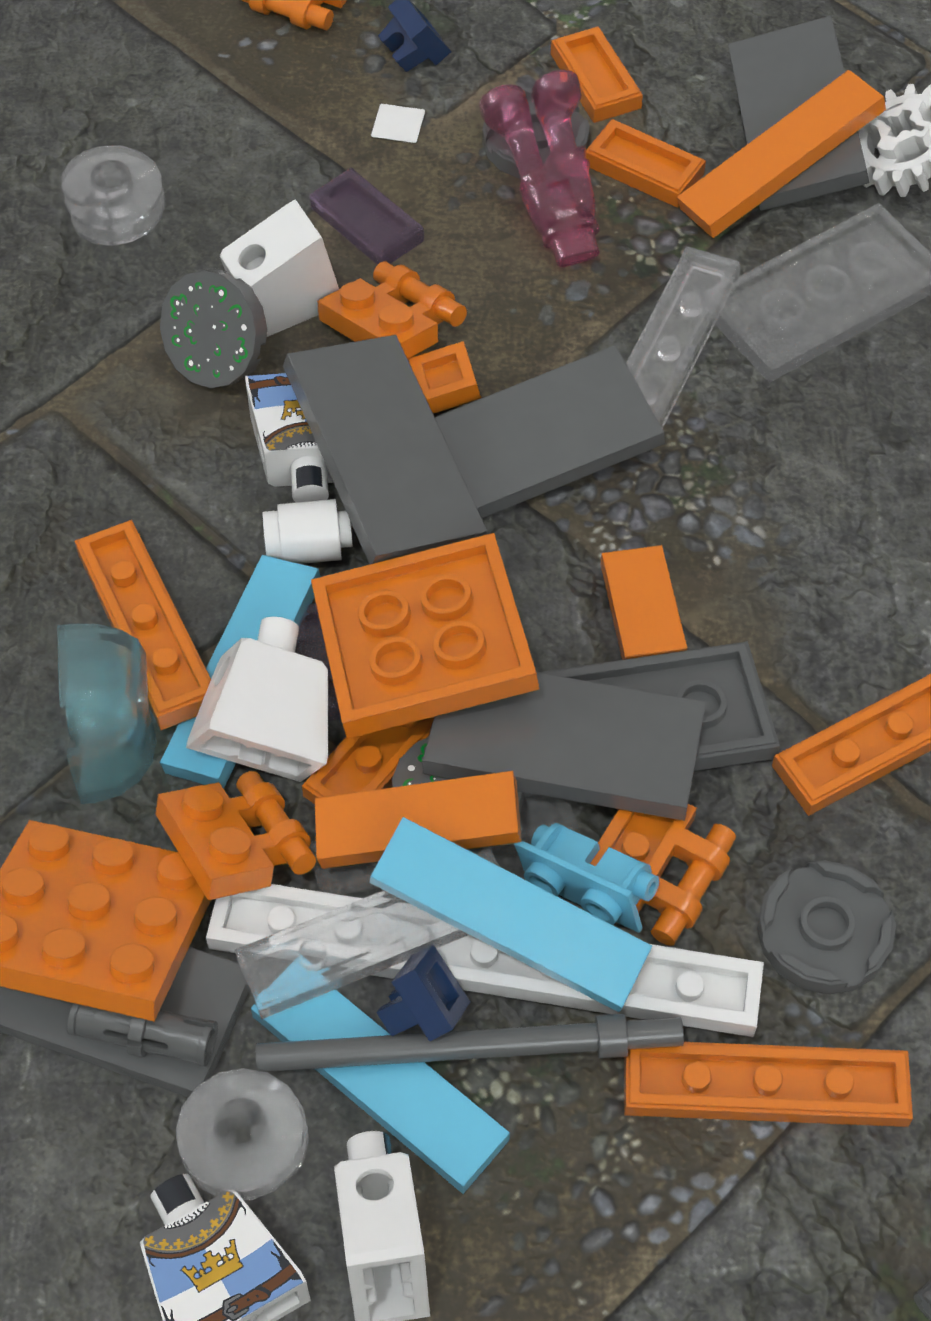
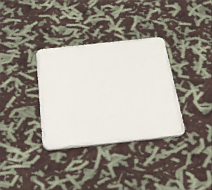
[371,104,425,143]

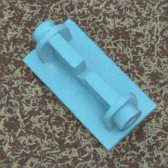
[514,823,659,933]

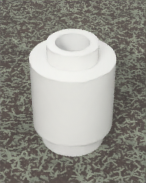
[263,499,353,564]

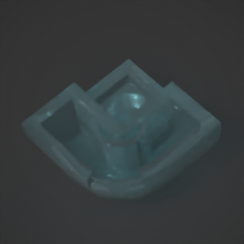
[57,624,157,804]

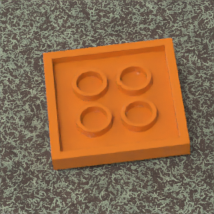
[311,533,540,739]
[0,820,211,1021]

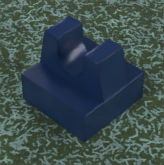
[378,0,452,72]
[376,944,470,1041]

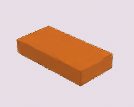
[551,26,643,123]
[584,119,706,208]
[601,545,688,660]

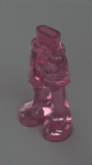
[479,70,600,267]

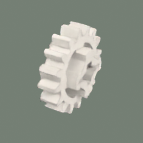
[858,84,931,197]

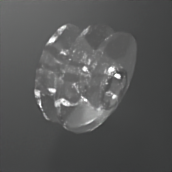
[61,145,166,246]
[176,1068,309,1201]

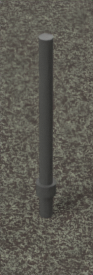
[255,1014,684,1072]

